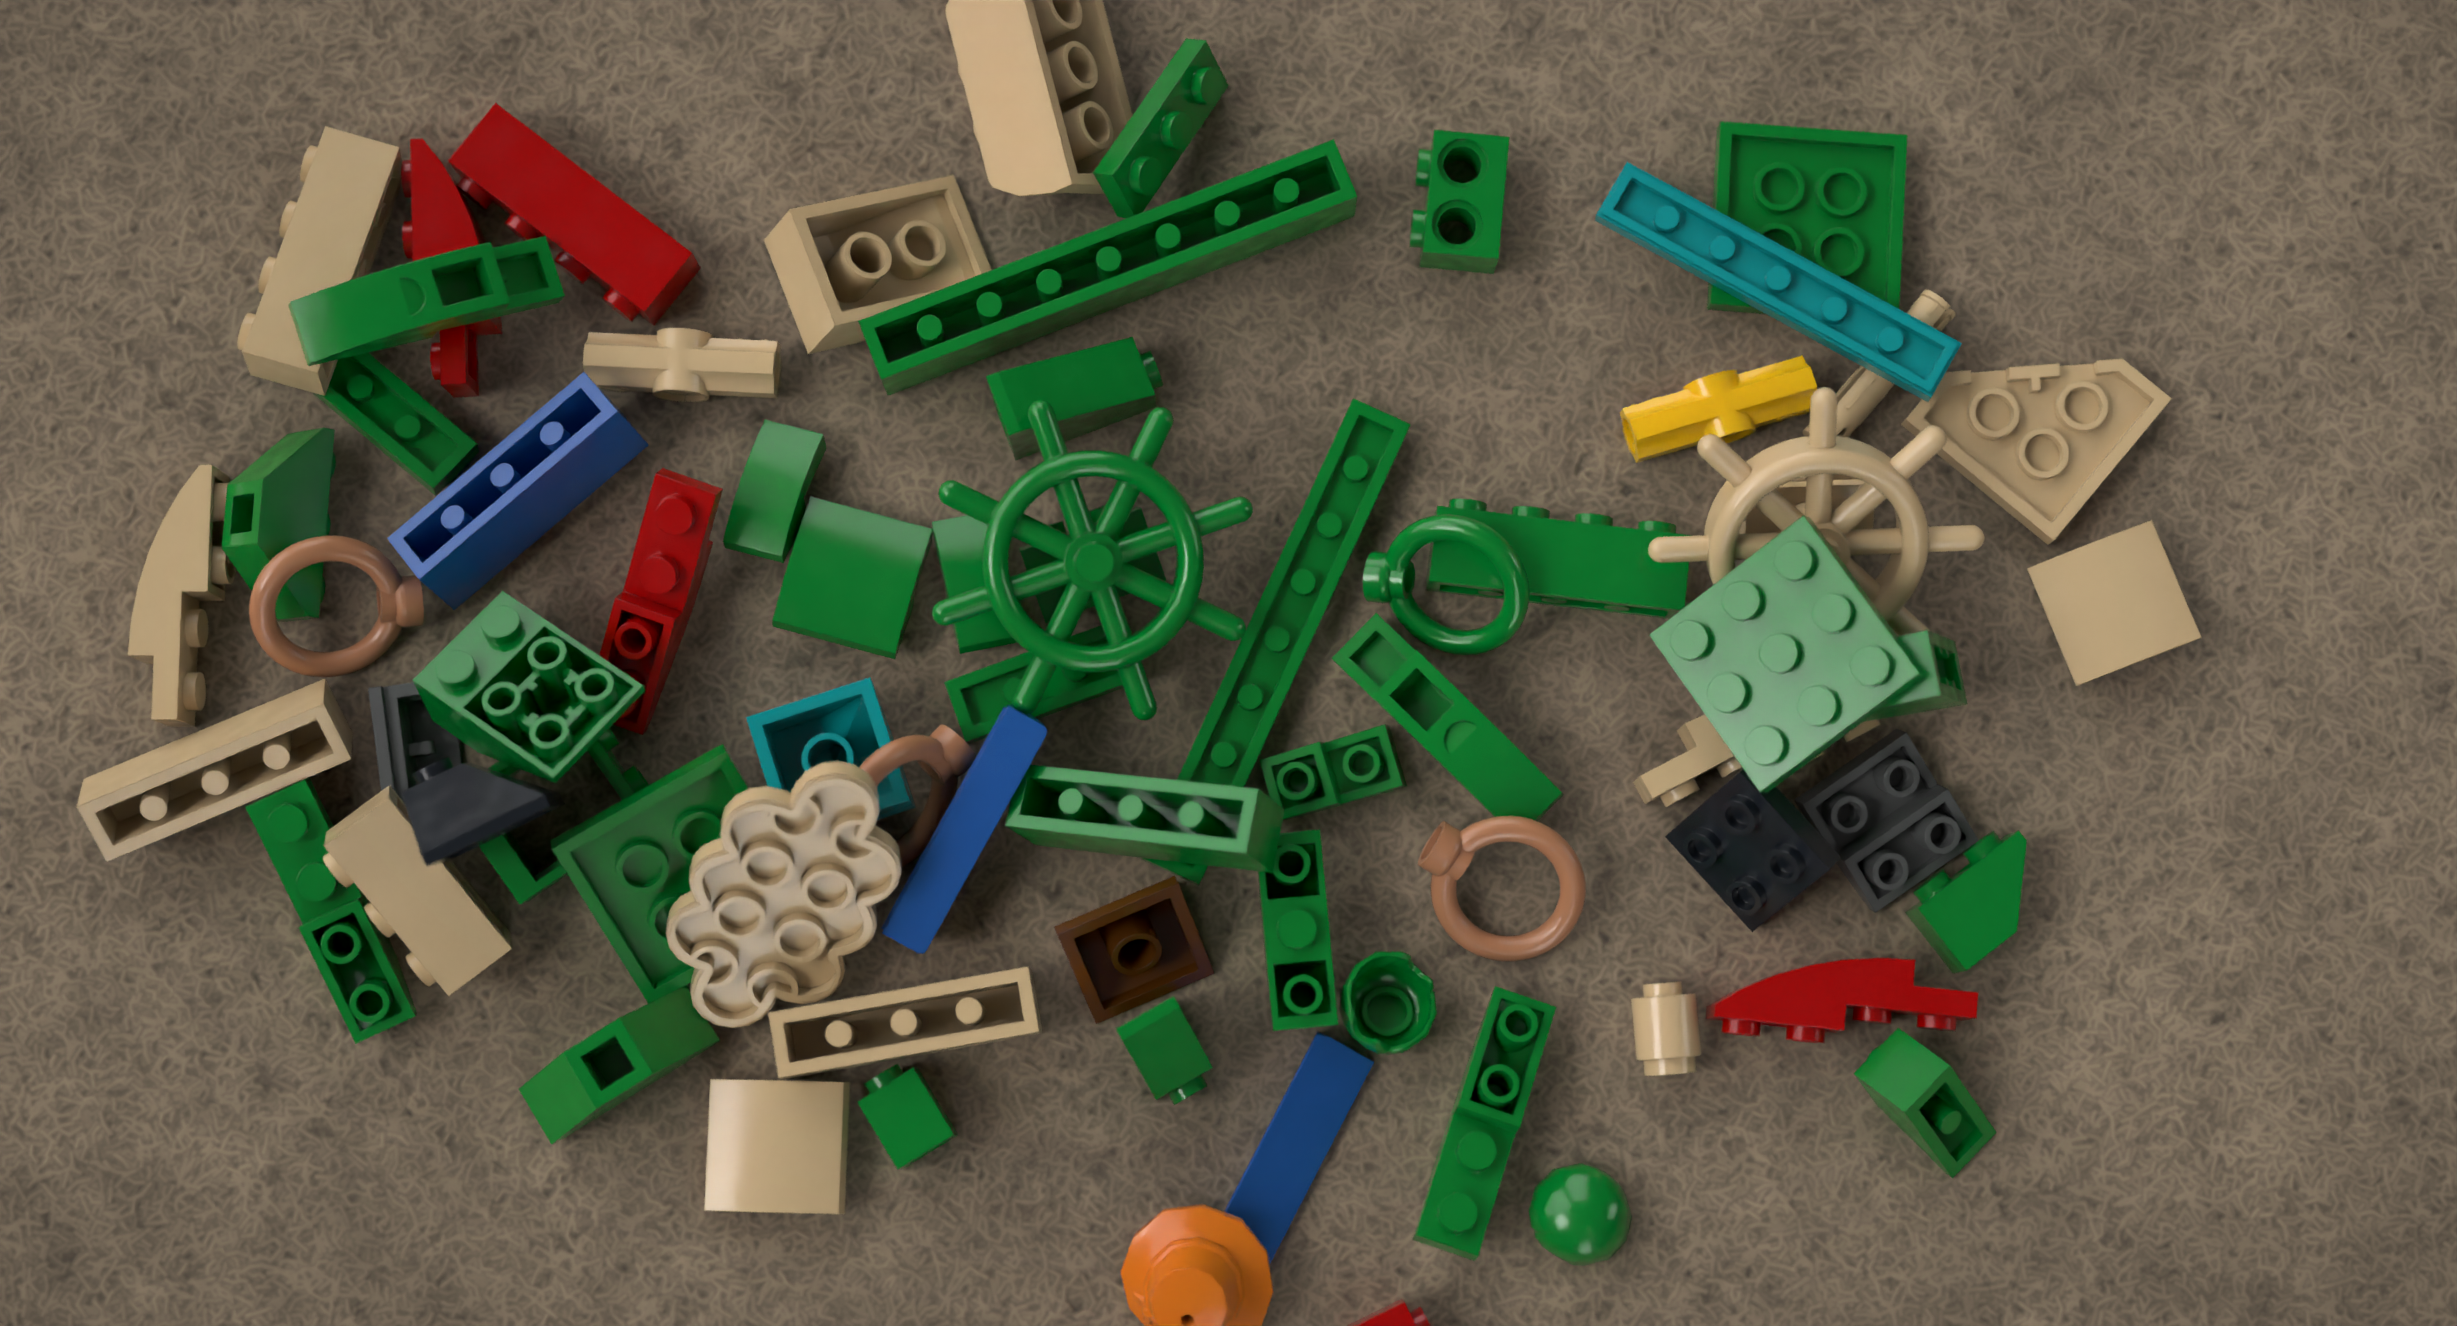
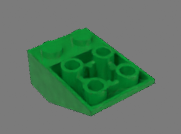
[412,591,645,783]

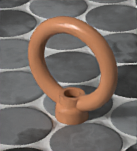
[249,535,424,677]
[859,724,976,868]
[1418,816,1586,961]

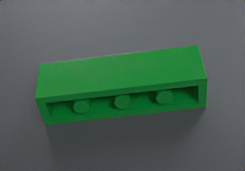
[1425,499,1692,619]
[1005,765,1284,873]

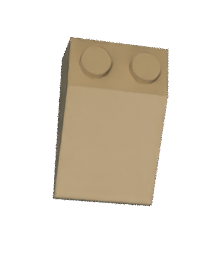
[764,175,991,354]

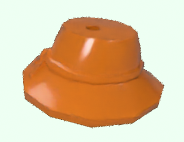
[1120,1204,1273,1326]

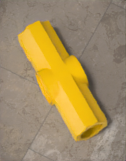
[1620,355,1817,463]

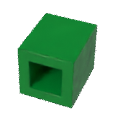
[857,1064,958,1170]

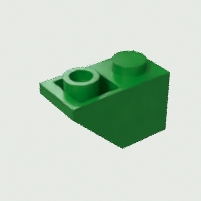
[1905,830,2027,974]

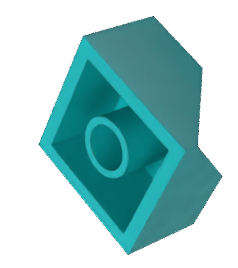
[746,677,916,820]

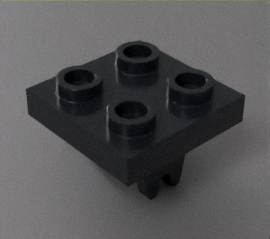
[1665,769,1841,932]

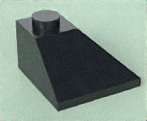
[401,757,565,866]

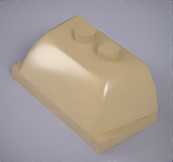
[945,0,1133,196]

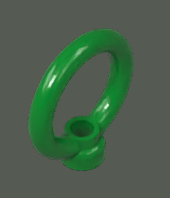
[1363,514,1530,655]

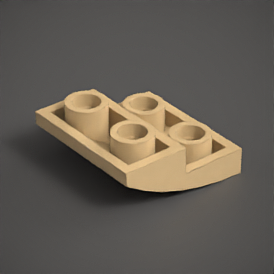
[2027,520,2202,686]
[704,1079,850,1214]

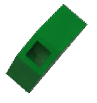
[222,427,336,622]
[1258,829,1338,1031]
[519,985,721,1145]

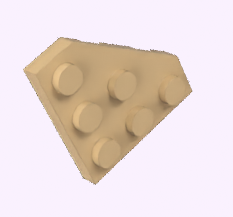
[1901,359,2172,545]

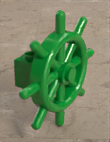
[932,400,1253,721]

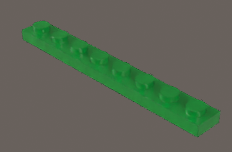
[1141,398,1411,886]

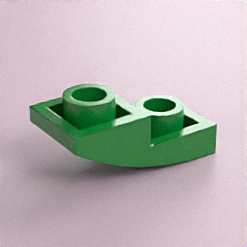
[723,419,827,563]
[932,515,1018,654]
[1259,724,1407,821]

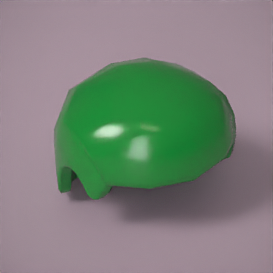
[1339,951,1437,1055]
[1529,1163,1632,1266]

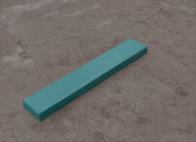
[1595,162,1962,402]

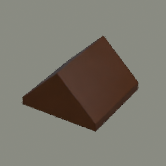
[1054,876,1215,1024]

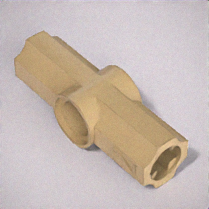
[583,328,782,402]

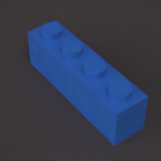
[387,372,649,610]

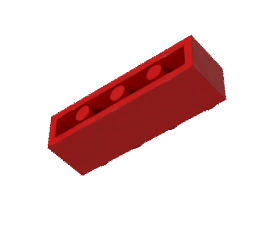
[448,103,701,326]

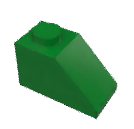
[1116,996,1213,1105]
[1854,1028,1997,1178]

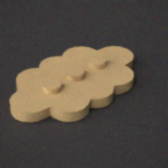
[666,761,901,1028]

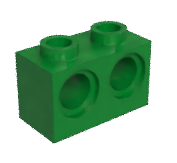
[1409,130,1510,274]

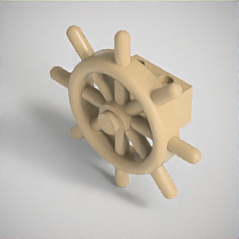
[1648,387,1984,636]

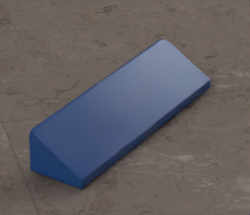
[881,704,1048,954]
[1224,1031,1374,1264]

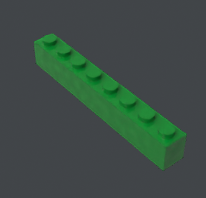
[858,139,1358,396]

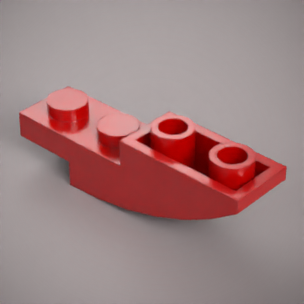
[401,138,502,398]
[599,468,723,735]
[1705,958,1979,1044]

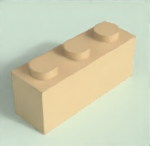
[323,785,512,996]

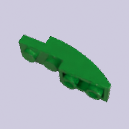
[288,236,565,366]
[1332,613,1564,821]
[245,777,417,1044]
[1412,986,1556,1261]

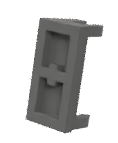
[368,682,463,802]

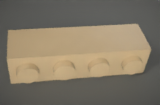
[237,126,402,396]
[77,679,353,862]
[768,967,1043,1079]

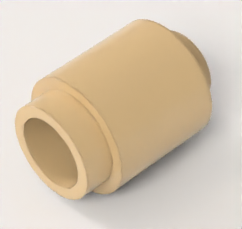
[1631,982,1701,1076]

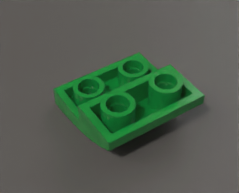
[772,496,933,659]

